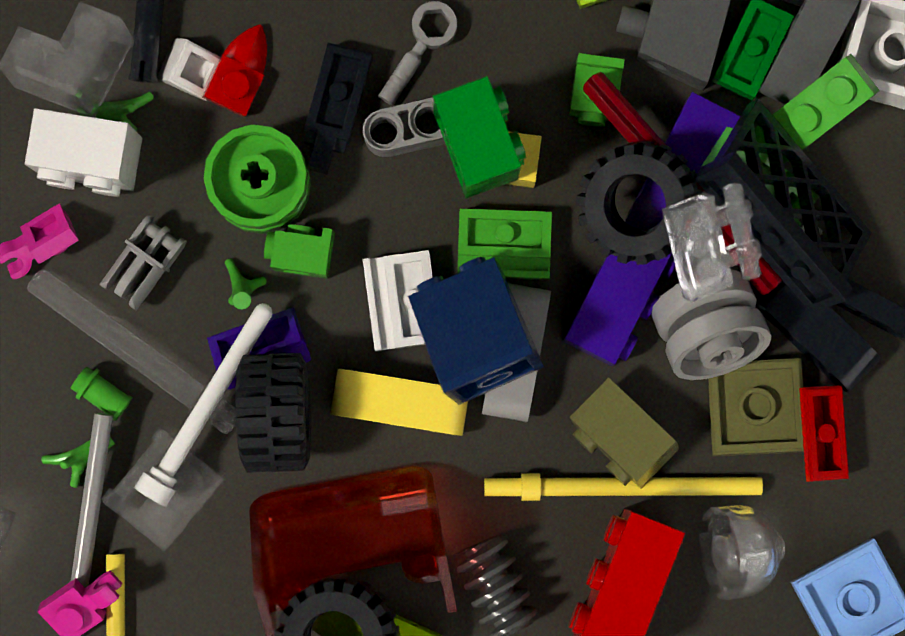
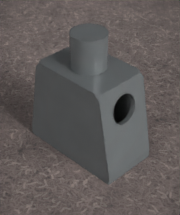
[616,0,731,91]

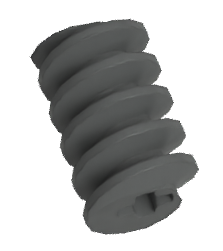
[452,536,538,636]

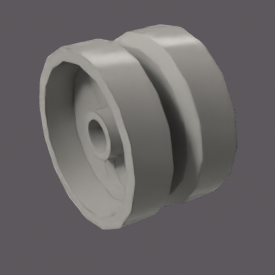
[652,270,772,380]

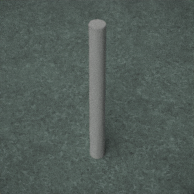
[70,413,113,587]

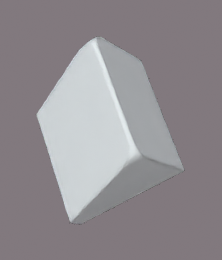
[157,38,220,101]

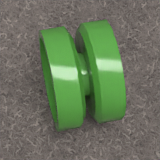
[203,124,311,234]

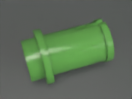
[70,366,133,422]

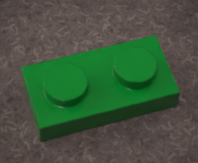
[711,0,794,101]

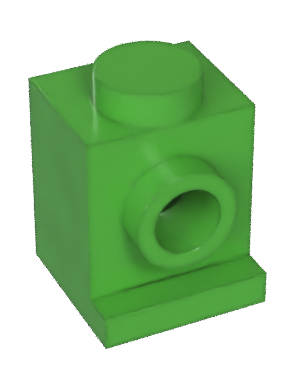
[569,53,625,127]
[264,224,335,279]

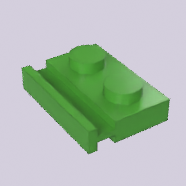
[457,209,552,280]

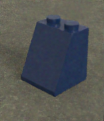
[408,257,544,405]

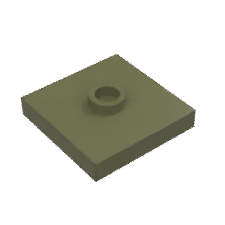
[708,358,804,457]

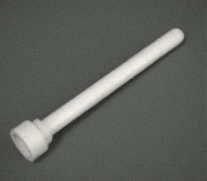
[134,303,272,507]

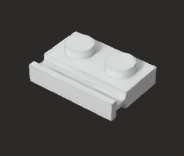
[363,250,433,352]

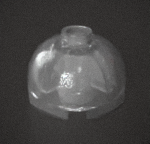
[699,505,785,600]

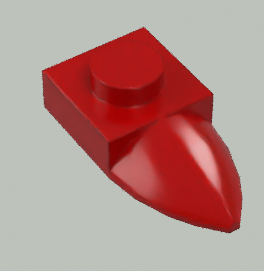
[202,24,267,117]

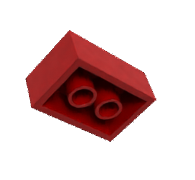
[568,509,685,636]

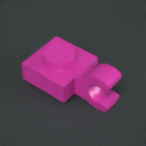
[0,203,79,280]
[37,570,122,636]

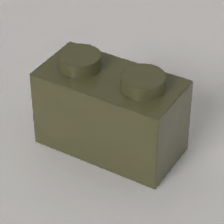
[569,377,679,489]

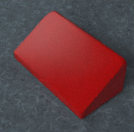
[799,386,849,482]

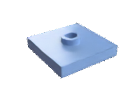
[790,538,905,636]

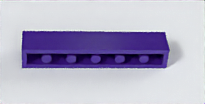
[563,92,740,366]

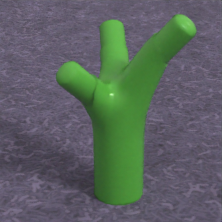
[79,92,154,132]
[225,259,267,310]
[41,436,115,488]

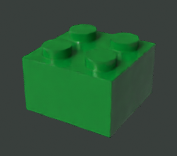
[433,76,526,199]

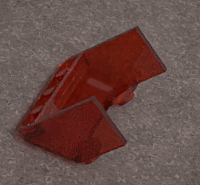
[249,466,457,636]

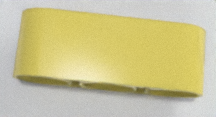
[330,369,468,436]

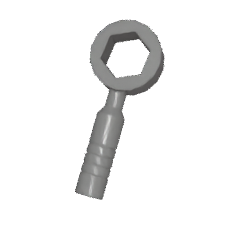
[378,1,457,106]

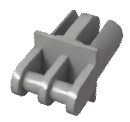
[99,214,187,311]

